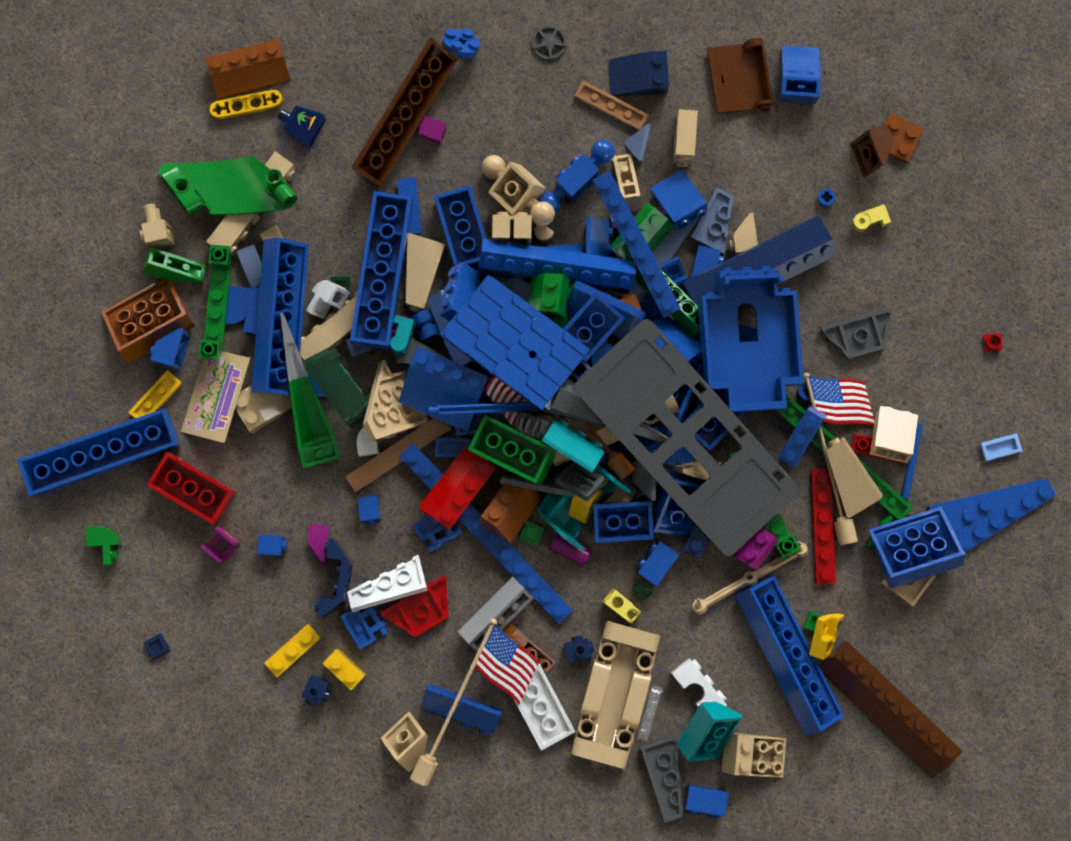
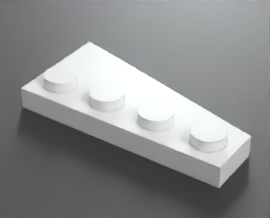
[347,555,428,612]

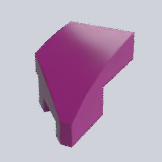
[307,524,330,565]

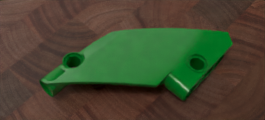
[158,156,298,216]

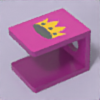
[200,527,241,563]

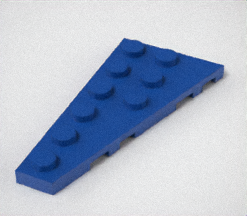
[927,479,1056,553]

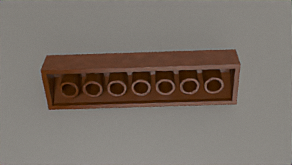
[352,38,458,188]
[820,641,963,778]

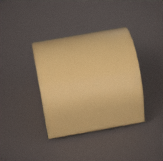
[534,225,554,244]

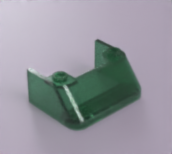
[302,347,370,429]

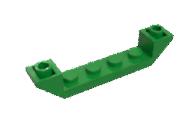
[199,244,232,360]
[729,451,800,559]

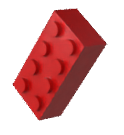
[147,452,237,525]

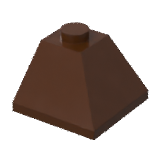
[850,125,894,178]

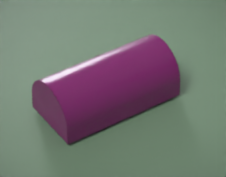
[549,532,592,567]

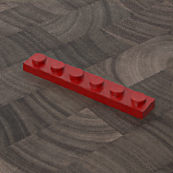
[811,468,836,584]

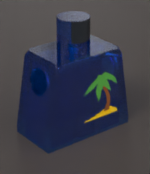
[278,106,326,150]

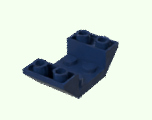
[315,539,353,617]

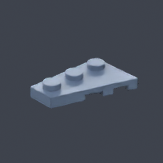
[690,188,733,255]

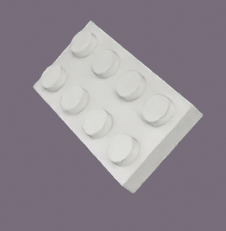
[514,664,575,750]

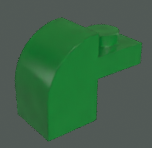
[86,527,122,565]

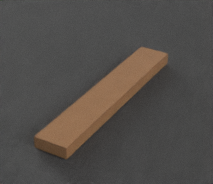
[345,418,452,493]

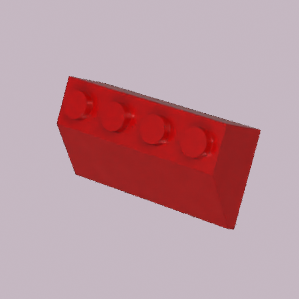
[418,447,496,531]

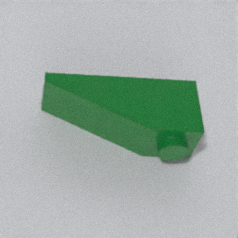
[141,247,206,283]

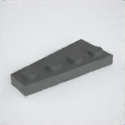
[639,734,683,823]

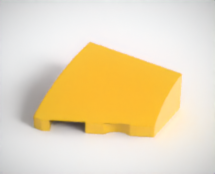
[809,613,844,660]

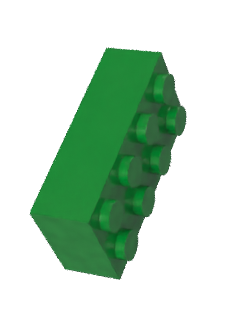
[468,415,558,485]

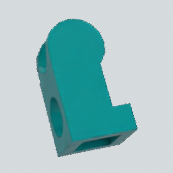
[390,315,415,356]

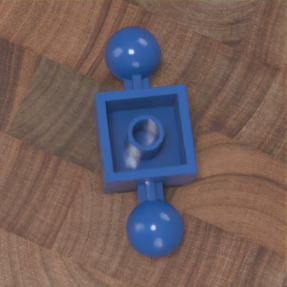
[537,140,615,214]

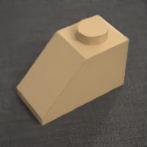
[729,213,758,256]

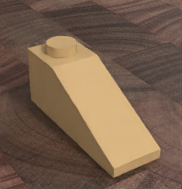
[613,154,641,212]

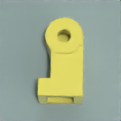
[852,204,891,232]
[602,588,641,624]

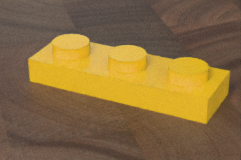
[128,370,183,418]
[264,624,321,678]

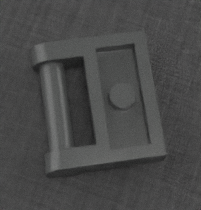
[556,461,609,502]

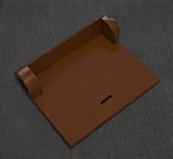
[706,38,774,114]

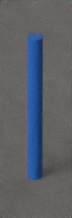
[901,423,923,499]

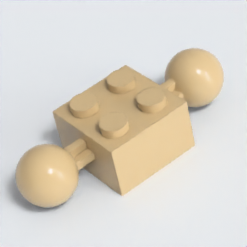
[482,155,555,226]

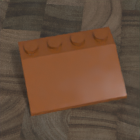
[101,279,195,363]

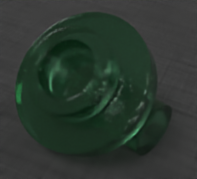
[632,581,652,600]

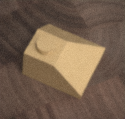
[381,712,428,772]

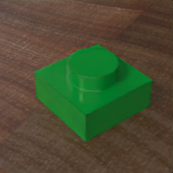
[519,521,544,546]

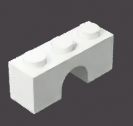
[671,658,727,707]

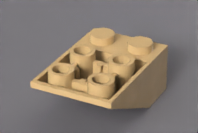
[721,733,786,778]

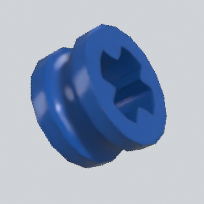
[817,189,835,207]

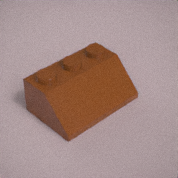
[478,484,542,544]

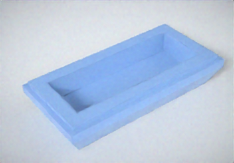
[980,433,1023,462]

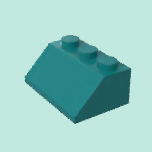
[542,418,605,472]
[676,702,743,762]

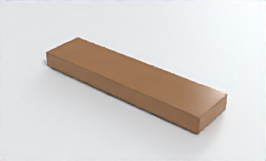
[574,80,649,131]

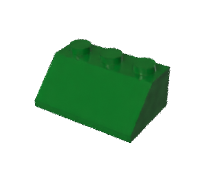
[610,202,673,269]

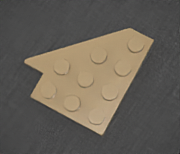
[363,360,429,442]

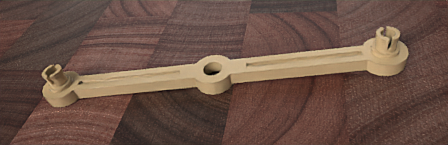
[692,542,808,614]

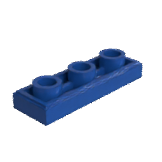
[397,177,422,235]

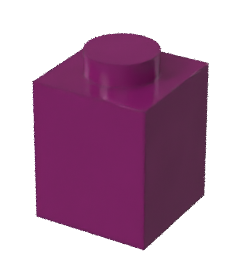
[417,116,447,145]

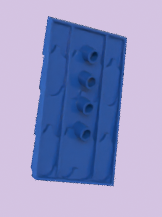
[439,275,590,410]

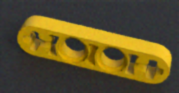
[210,90,283,119]

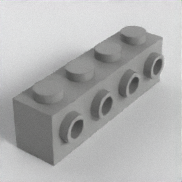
[458,577,534,652]

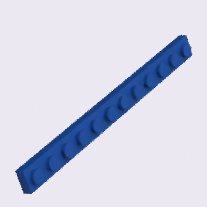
[399,444,573,624]

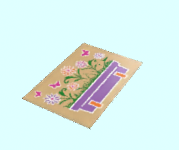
[181,351,250,443]

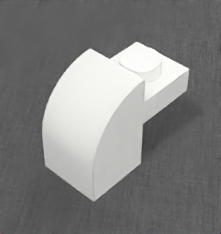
[306,280,350,319]
[357,427,396,457]

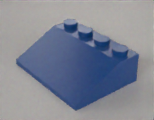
[398,347,491,433]
[868,507,965,589]

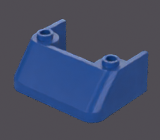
[565,281,646,343]

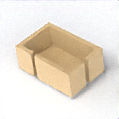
[492,212,532,245]

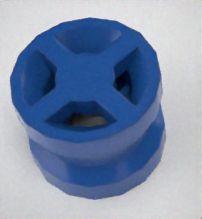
[797,382,811,402]

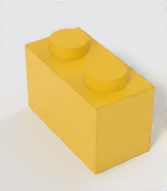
[323,649,366,690]

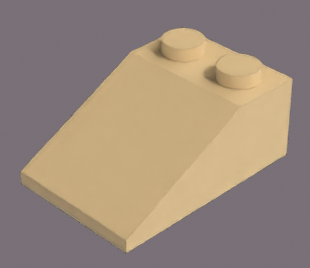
[235,386,292,433]

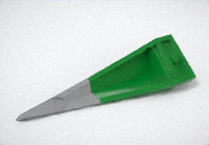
[280,313,340,468]

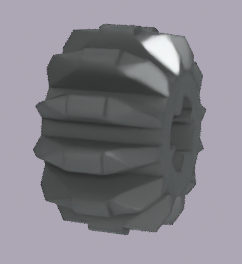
[515,412,549,439]

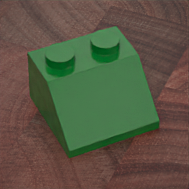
[528,273,570,318]

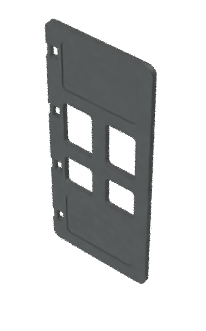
[574,319,799,556]

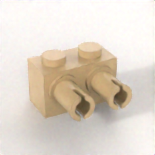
[140,204,175,249]

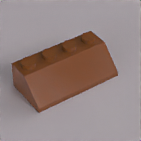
[205,38,291,99]

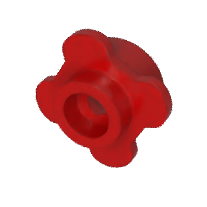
[983,332,1003,352]

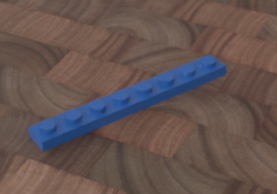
[593,171,681,318]

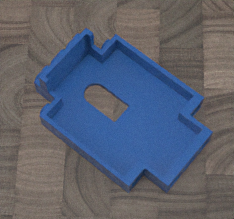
[697,266,804,413]

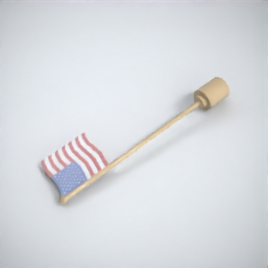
[803,373,874,545]
[410,619,539,786]

